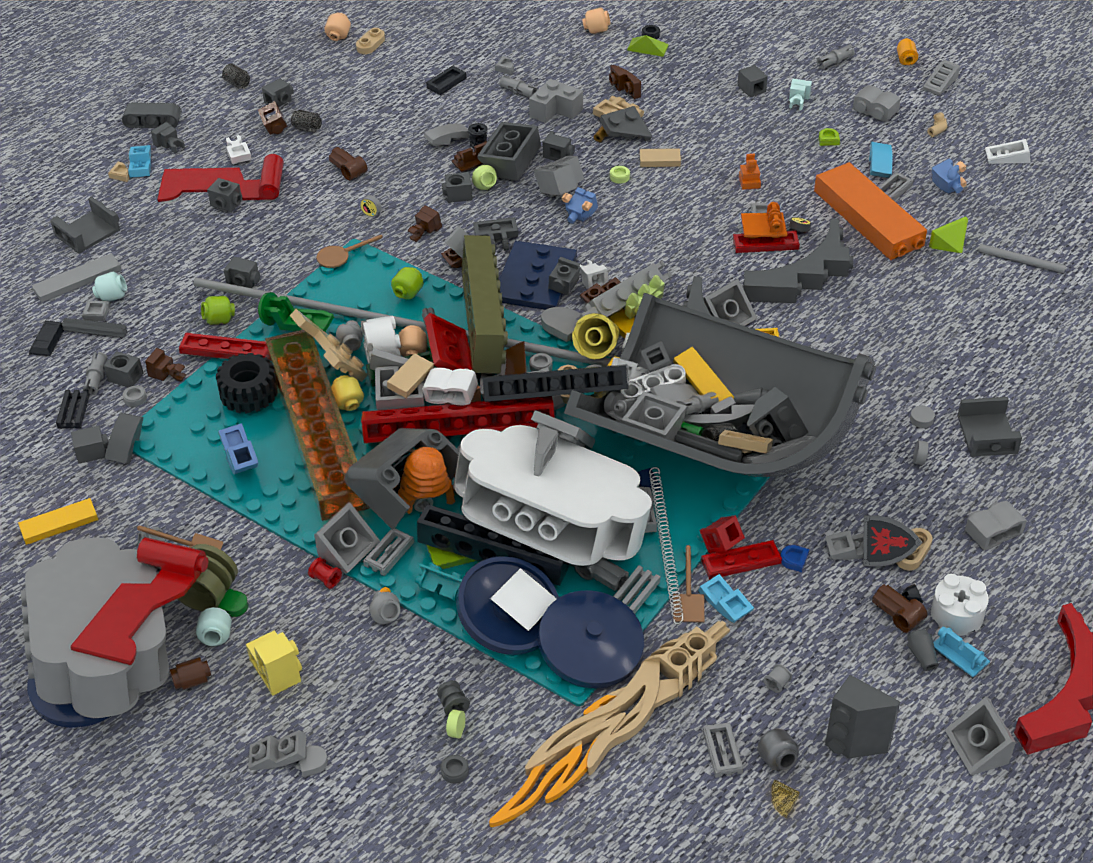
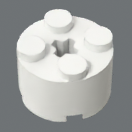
[361,316,401,364]
[931,574,988,636]

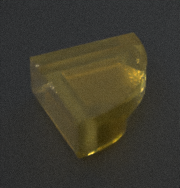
[771,779,800,818]

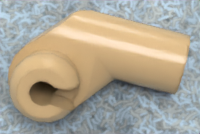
[927,112,947,137]

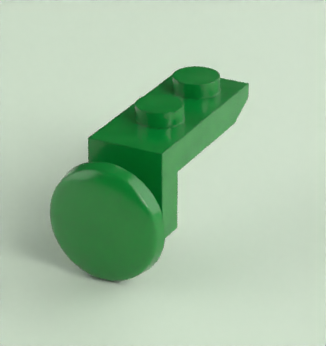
[258,292,334,332]

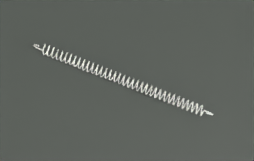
[649,467,683,624]

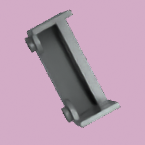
[344,428,459,530]

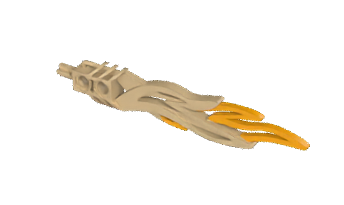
[489,621,730,827]

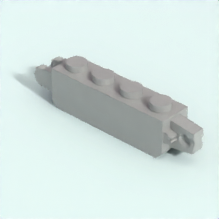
[576,260,672,321]

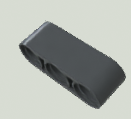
[122,102,182,128]

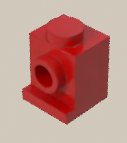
[699,515,745,553]

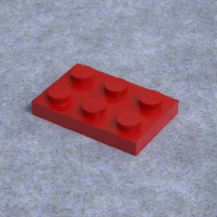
[424,313,476,374]

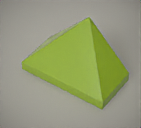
[627,35,668,57]
[929,216,968,253]

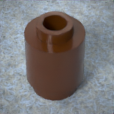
[169,657,211,690]

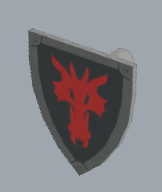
[863,515,923,567]

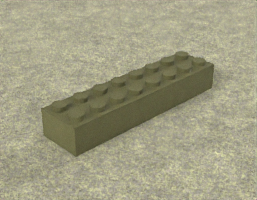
[461,235,508,373]

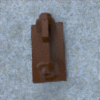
[452,141,487,172]

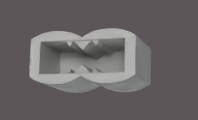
[853,85,901,121]
[965,501,1027,550]

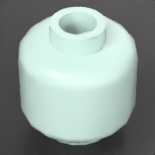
[92,271,127,302]
[196,607,232,646]

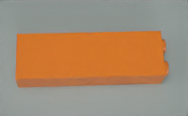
[814,162,927,260]

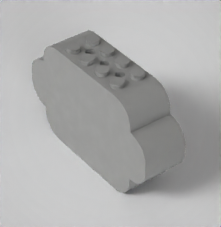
[21,537,170,718]

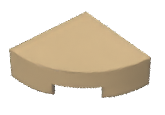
[108,161,129,182]

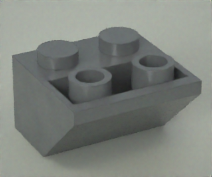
[747,387,809,447]

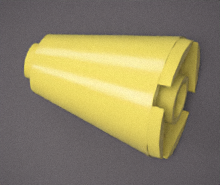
[572,313,620,360]

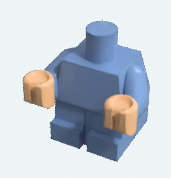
[932,158,967,194]
[561,187,598,224]

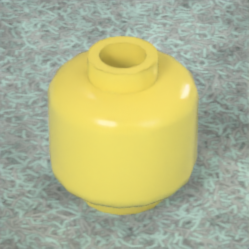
[330,375,364,411]

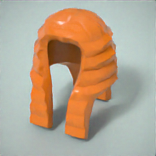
[398,447,455,514]

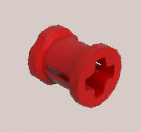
[308,557,342,589]

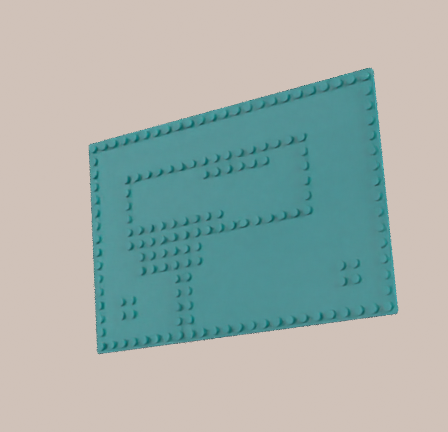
[132,239,770,706]

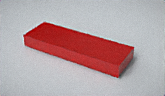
[733,231,800,253]
[701,540,782,580]

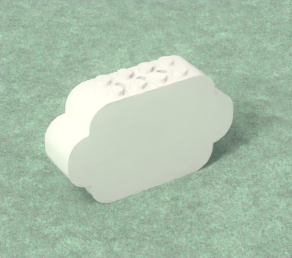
[454,425,652,566]

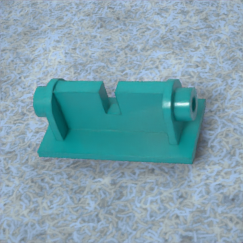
[415,563,464,601]

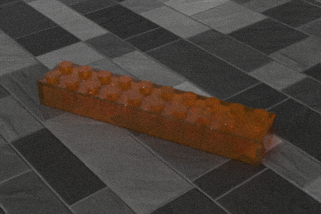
[265,330,370,521]

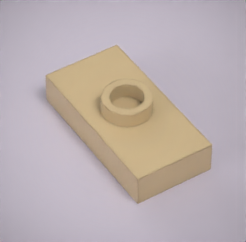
[718,430,773,454]

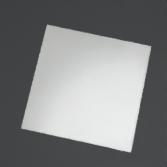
[490,568,557,631]

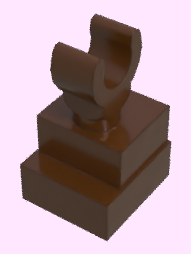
[408,205,442,242]
[145,348,186,382]

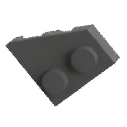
[599,106,652,141]

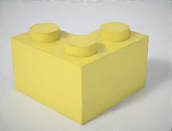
[246,630,302,696]

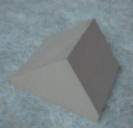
[703,279,757,326]
[621,391,687,442]
[314,502,380,574]
[945,697,1016,775]

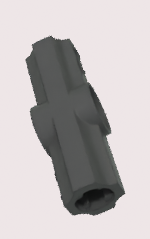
[569,557,629,591]

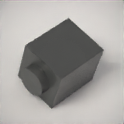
[737,65,768,97]
[71,425,109,464]

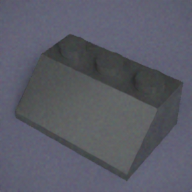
[477,122,541,181]
[825,675,900,759]

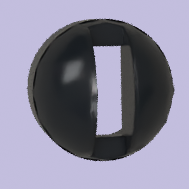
[901,584,923,603]

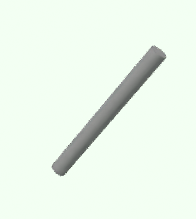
[978,244,1066,274]

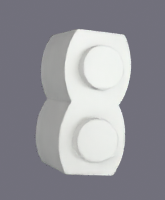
[422,368,478,405]

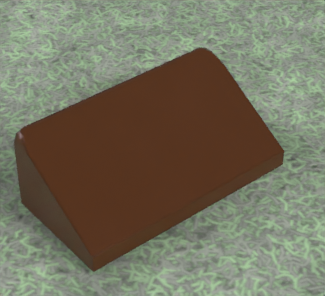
[505,341,527,375]

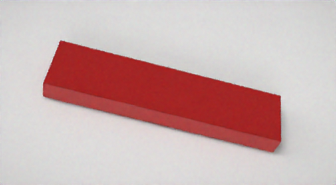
[179,333,273,359]

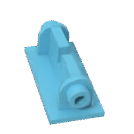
[933,626,990,677]

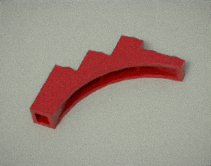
[1014,603,1093,755]

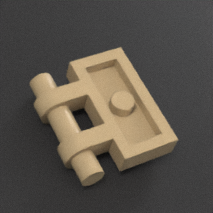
[593,96,644,118]

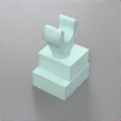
[789,79,812,110]

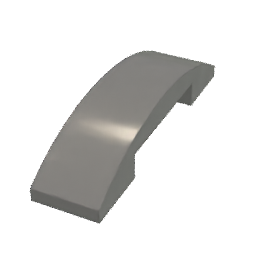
[680,405,754,432]

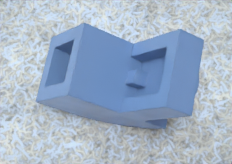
[218,423,258,474]

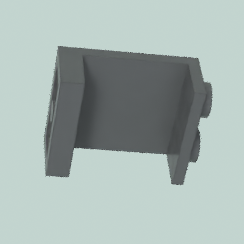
[50,196,120,254]
[957,397,1022,457]

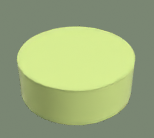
[610,166,630,184]
[446,710,465,739]

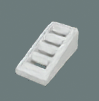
[985,139,1031,164]

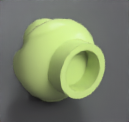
[472,165,497,190]

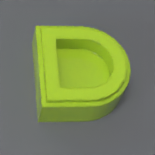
[818,128,840,146]

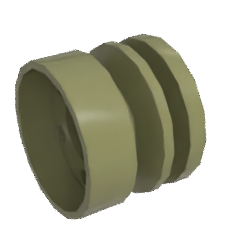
[178,544,238,611]

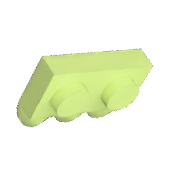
[624,275,665,320]

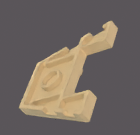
[290,309,368,381]

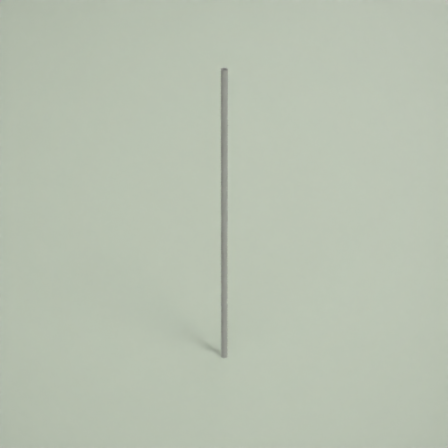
[193,277,611,366]

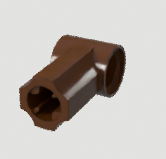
[329,147,368,181]
[872,584,928,633]

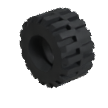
[216,353,278,414]

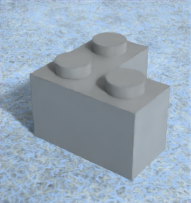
[529,79,583,123]
[534,156,585,197]
[375,366,425,410]

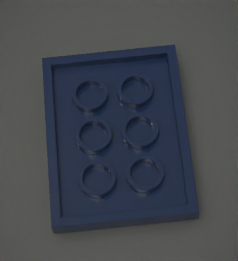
[499,240,577,310]

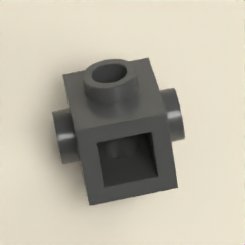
[207,178,242,212]

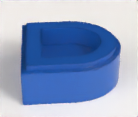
[781,545,809,573]

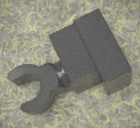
[151,122,185,153]

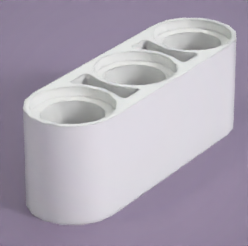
[620,364,686,400]

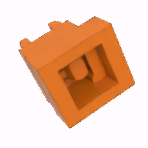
[739,153,761,190]

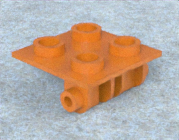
[741,202,787,238]

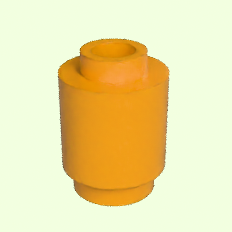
[897,38,918,65]

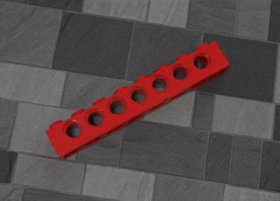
[361,396,555,443]

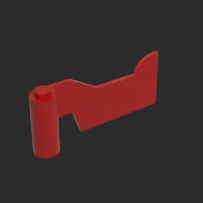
[157,154,284,202]
[71,537,209,665]

